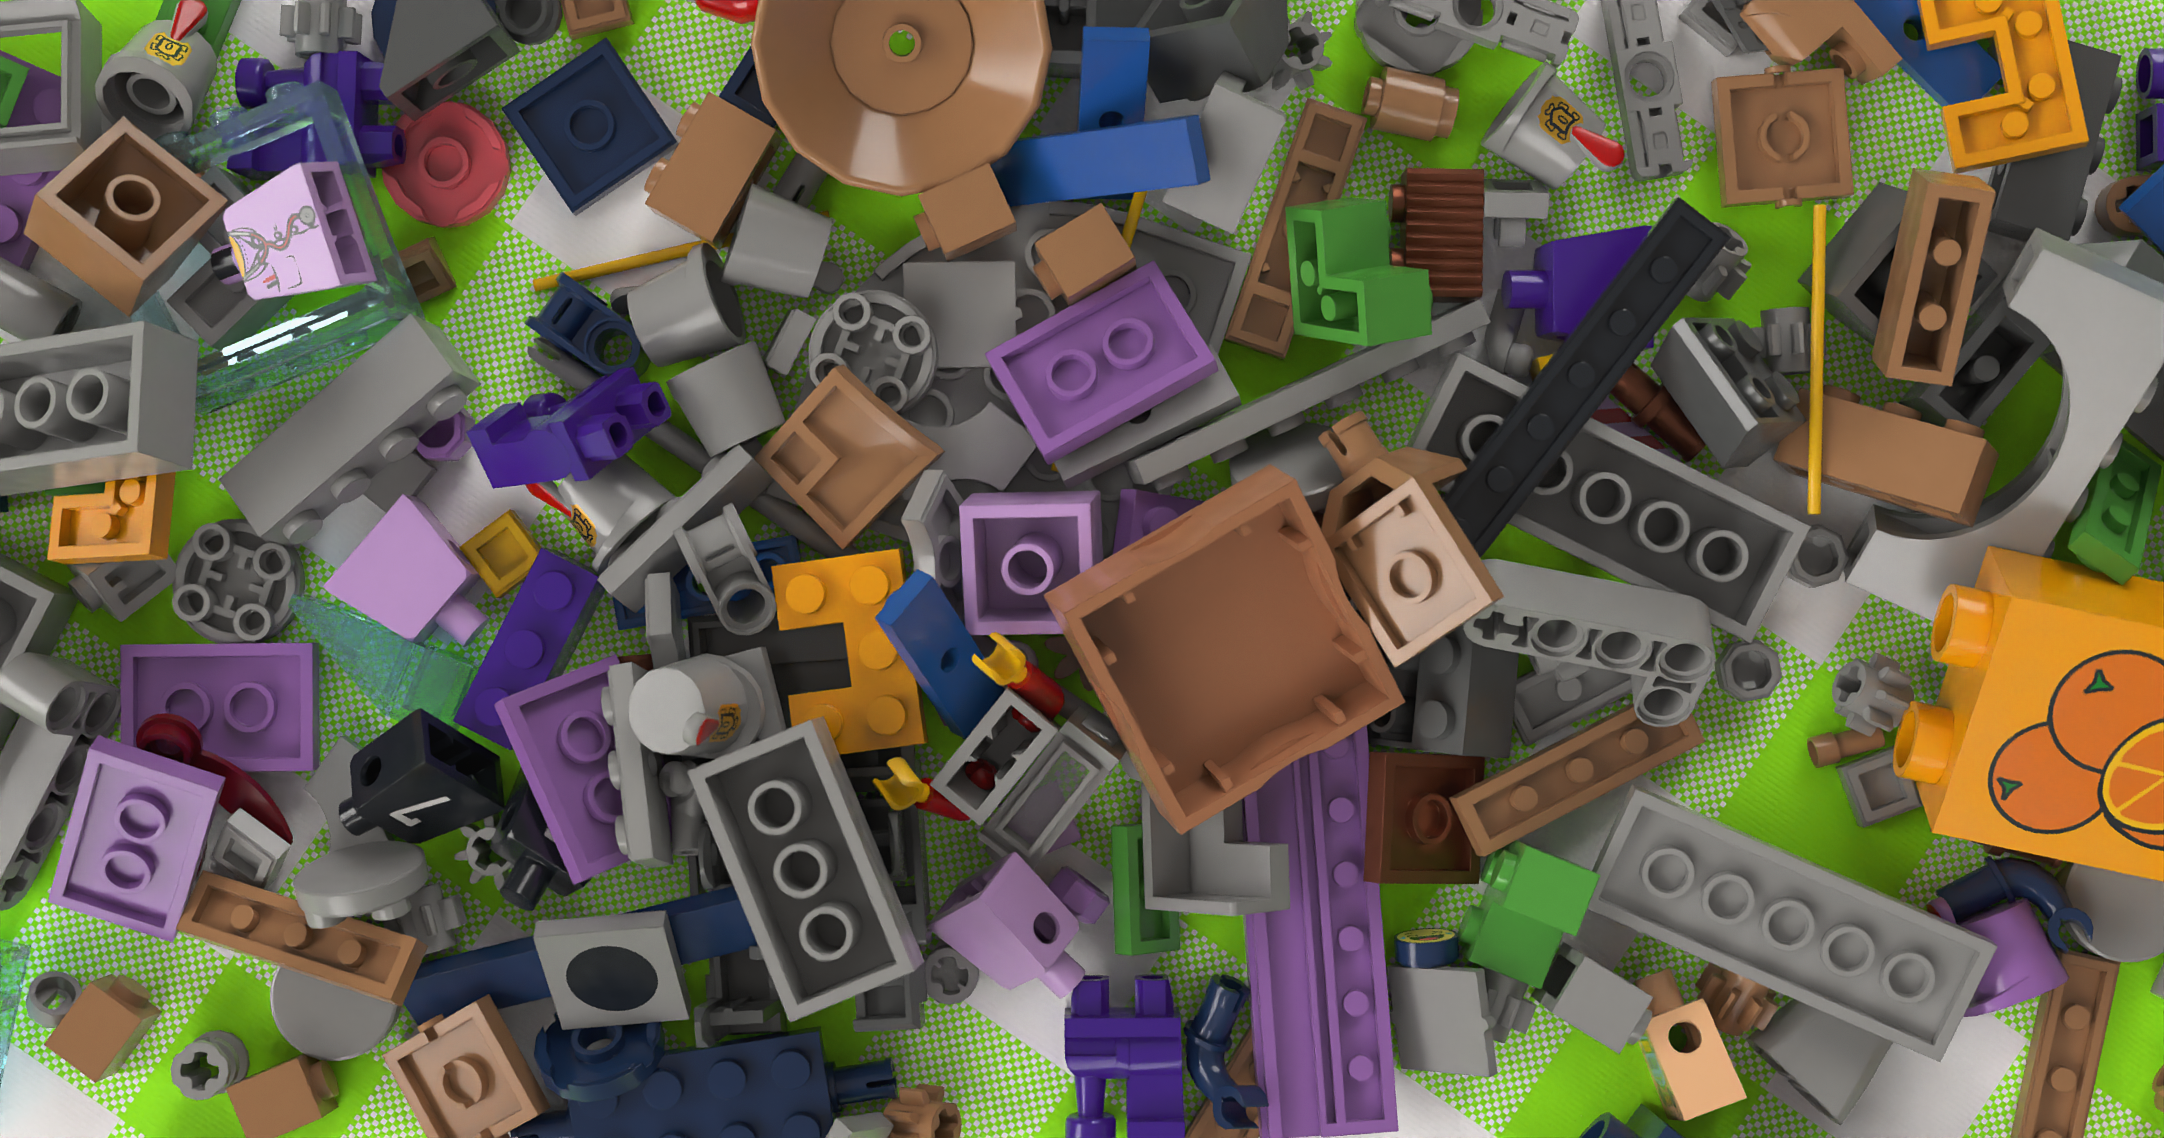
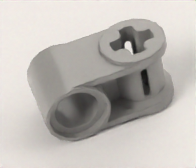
[672,503,776,635]

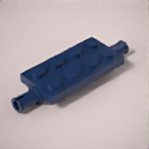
[510,1026,898,1138]

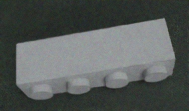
[219,313,481,547]

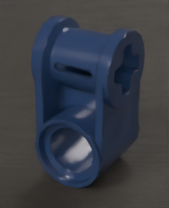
[524,272,651,378]

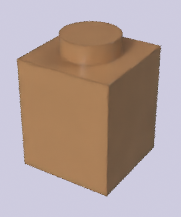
[913,163,1017,262]
[1032,203,1137,307]
[44,974,162,1083]
[226,1053,339,1138]

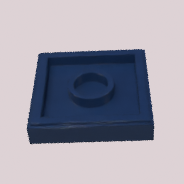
[501,38,679,216]

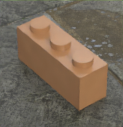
[1871,168,1996,386]
[1773,385,2000,528]

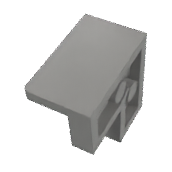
[1162,70,1287,234]
[166,165,295,354]
[1141,782,1290,916]

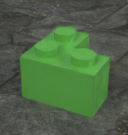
[1285,197,1433,347]
[1458,840,1600,989]

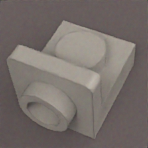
[67,554,177,622]

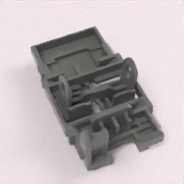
[681,611,932,1048]

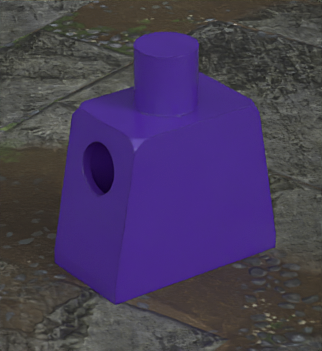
[1501,225,1654,351]

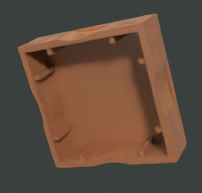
[1043,464,1405,835]

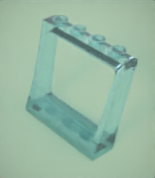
[130,80,426,416]

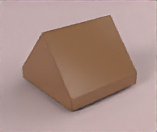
[372,236,457,313]

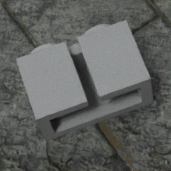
[1531,942,1654,1054]

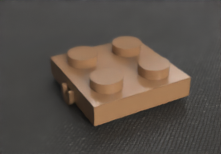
[1711,65,1854,209]
[382,994,551,1138]

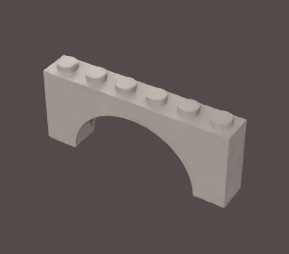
[1844,228,2164,621]

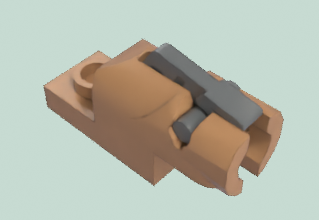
[1711,0,1902,85]

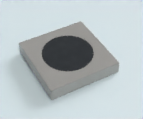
[533,910,692,1030]

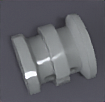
[170,1030,250,1100]

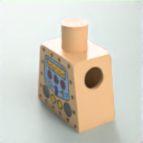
[1634,968,1747,1121]

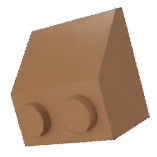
[24,116,228,317]

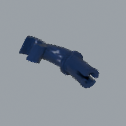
[1935,856,2094,954]
[1183,974,1269,1130]

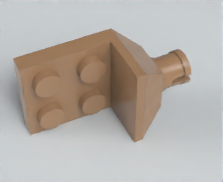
[1318,410,1504,668]

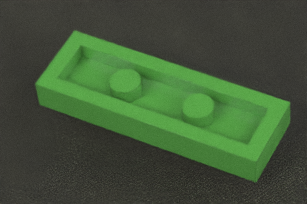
[2068,440,2162,586]

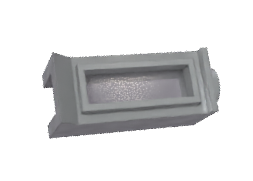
[977,705,1126,870]

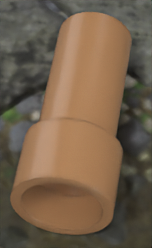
[1807,727,1885,768]

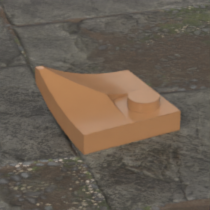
[754,364,945,550]

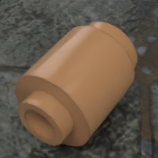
[1361,66,1459,142]

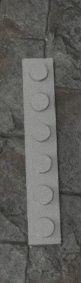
[1124,299,1491,491]

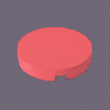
[382,101,511,229]

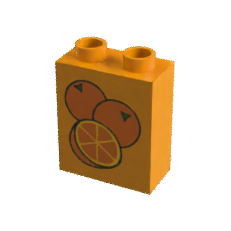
[1893,545,2164,882]

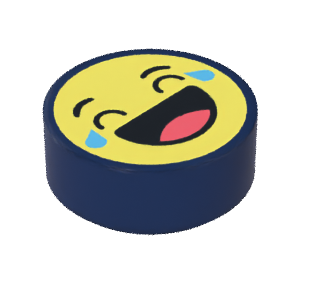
[1394,928,1459,968]

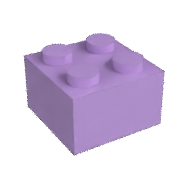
[959,490,1103,635]

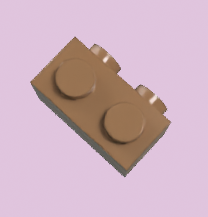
[644,92,783,250]

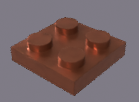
[1363,751,1485,884]

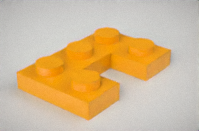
[1917,0,2089,174]
[47,472,176,565]
[771,549,928,755]

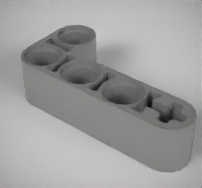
[1463,559,1716,727]
[0,652,121,911]

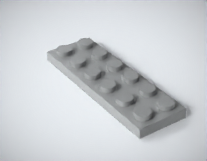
[1587,784,1998,1063]

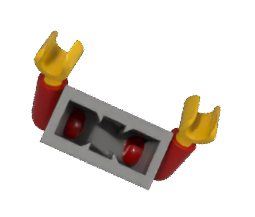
[872,632,1065,826]

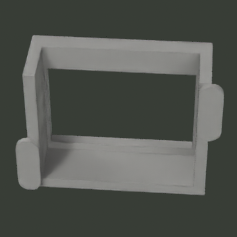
[0,0,113,176]

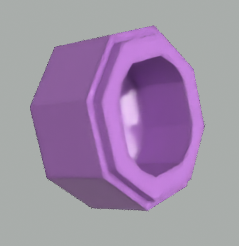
[416,407,475,462]
[1048,865,1110,924]

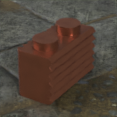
[1388,168,1484,303]

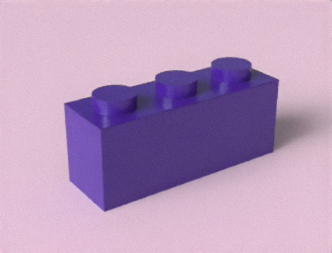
[453,548,606,750]

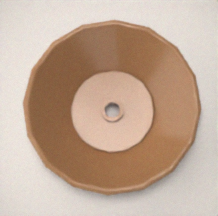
[750,0,1053,197]

